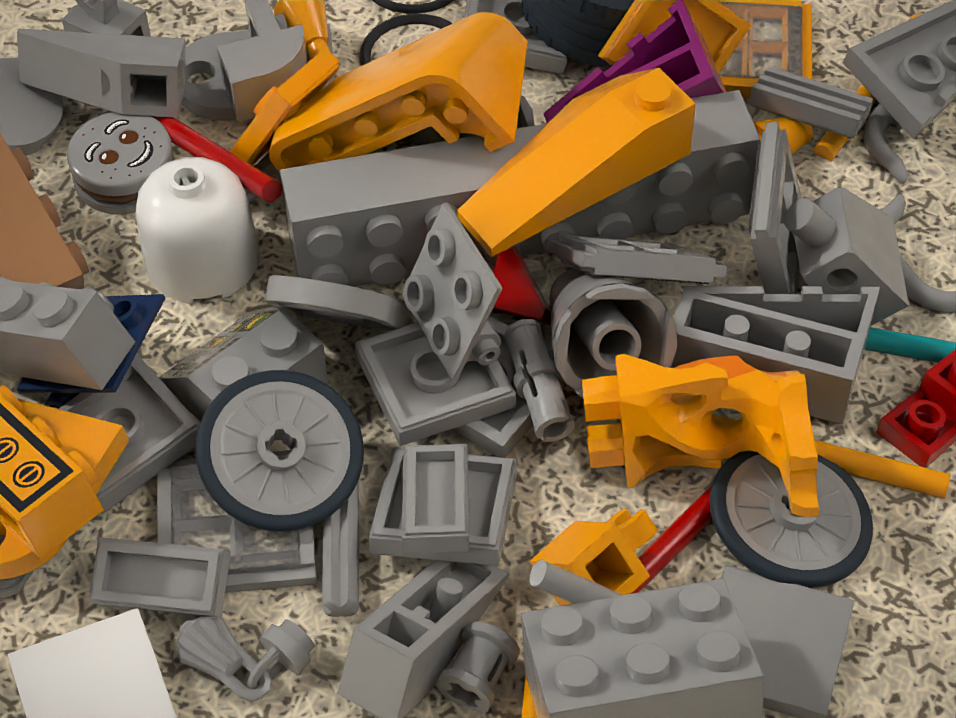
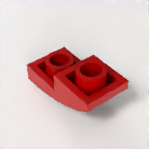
[876,350,956,468]

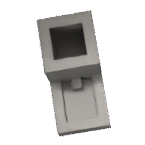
[217,0,307,123]

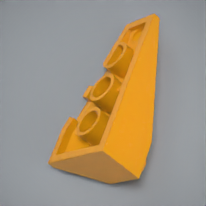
[457,68,696,257]

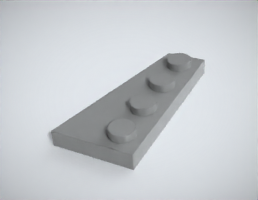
[842,0,956,139]

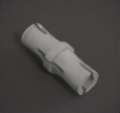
[504,319,575,442]

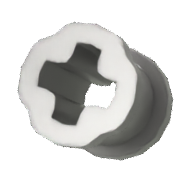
[436,621,520,713]

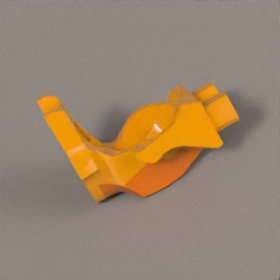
[582,354,819,518]

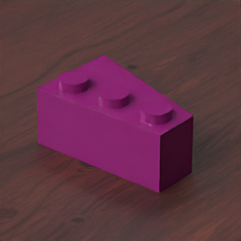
[543,0,726,123]

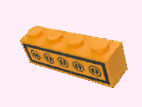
[0,385,104,560]

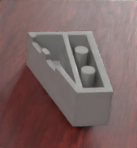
[671,286,880,425]

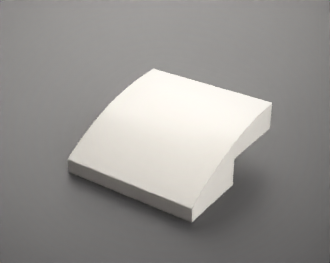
[8,608,177,718]

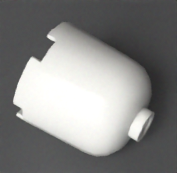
[136,157,259,303]

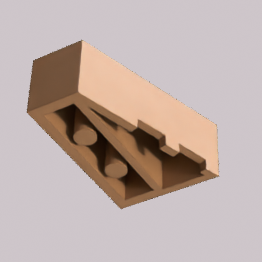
[0,133,89,290]

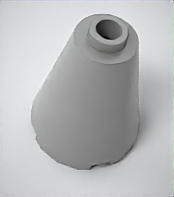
[550,267,677,398]

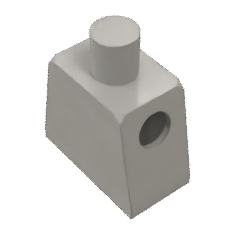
[784,188,909,326]

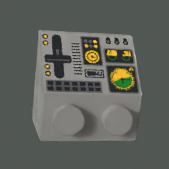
[158,308,328,422]

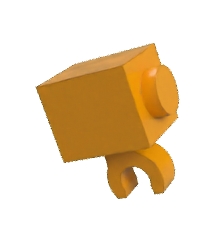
[530,509,658,606]

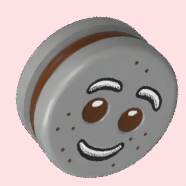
[67,112,175,214]

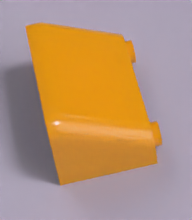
[269,12,528,172]

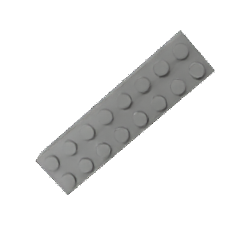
[280,90,761,287]

